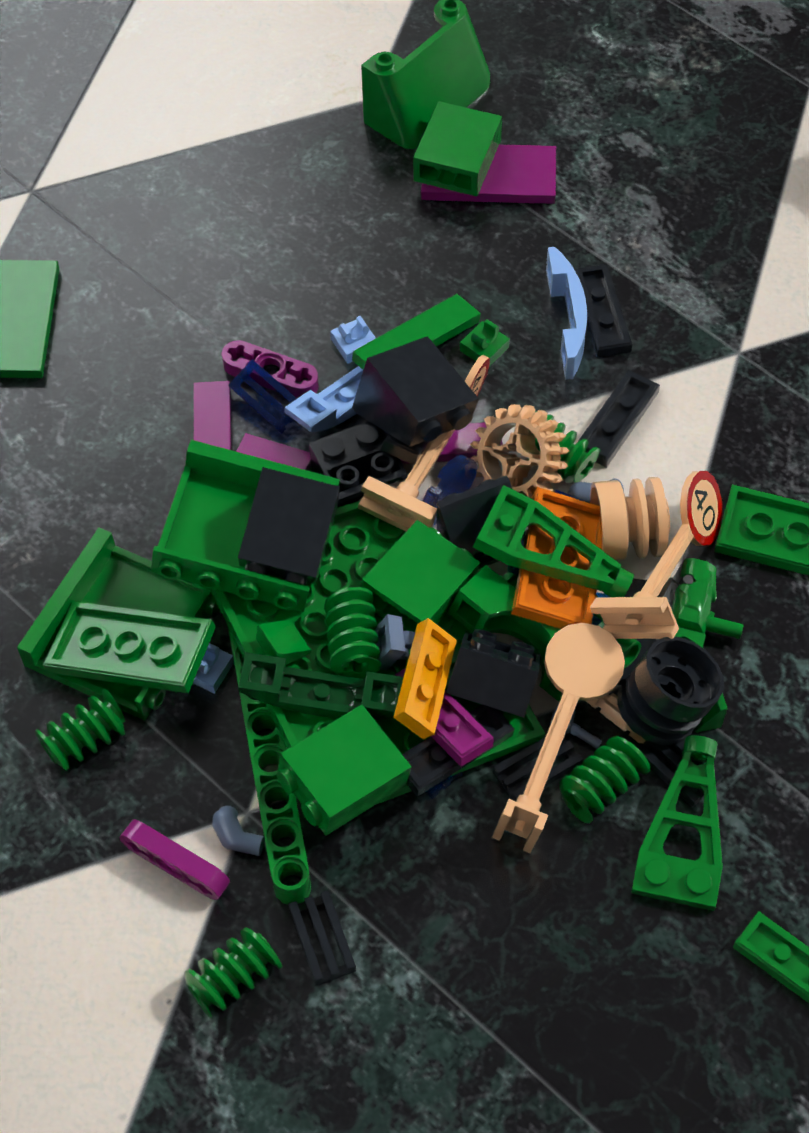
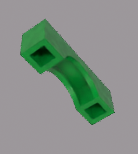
[448,565,580,703]

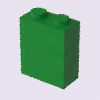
[413,101,502,196]
[360,520,480,632]
[277,705,412,835]

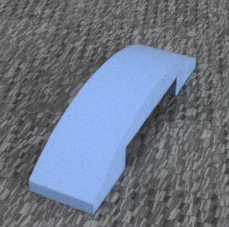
[546,247,587,380]
[284,366,363,432]

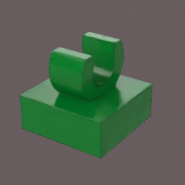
[460,319,510,367]

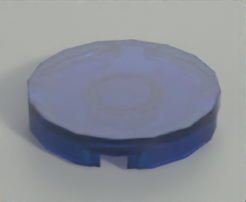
[423,455,478,525]

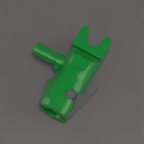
[663,558,744,648]

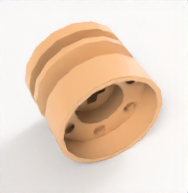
[590,477,670,561]

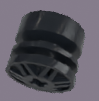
[617,637,724,745]

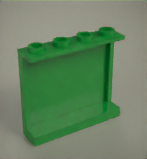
[151,440,340,612]
[17,527,220,721]

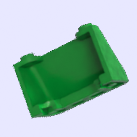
[361,0,490,149]

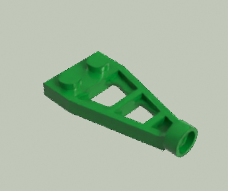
[473,485,635,597]
[631,735,723,911]

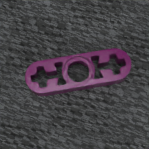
[222,340,319,398]
[119,819,230,900]

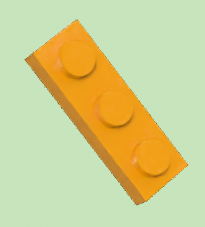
[393,618,457,740]

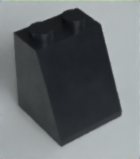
[352,336,479,447]
[238,467,340,586]

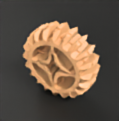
[469,404,570,499]

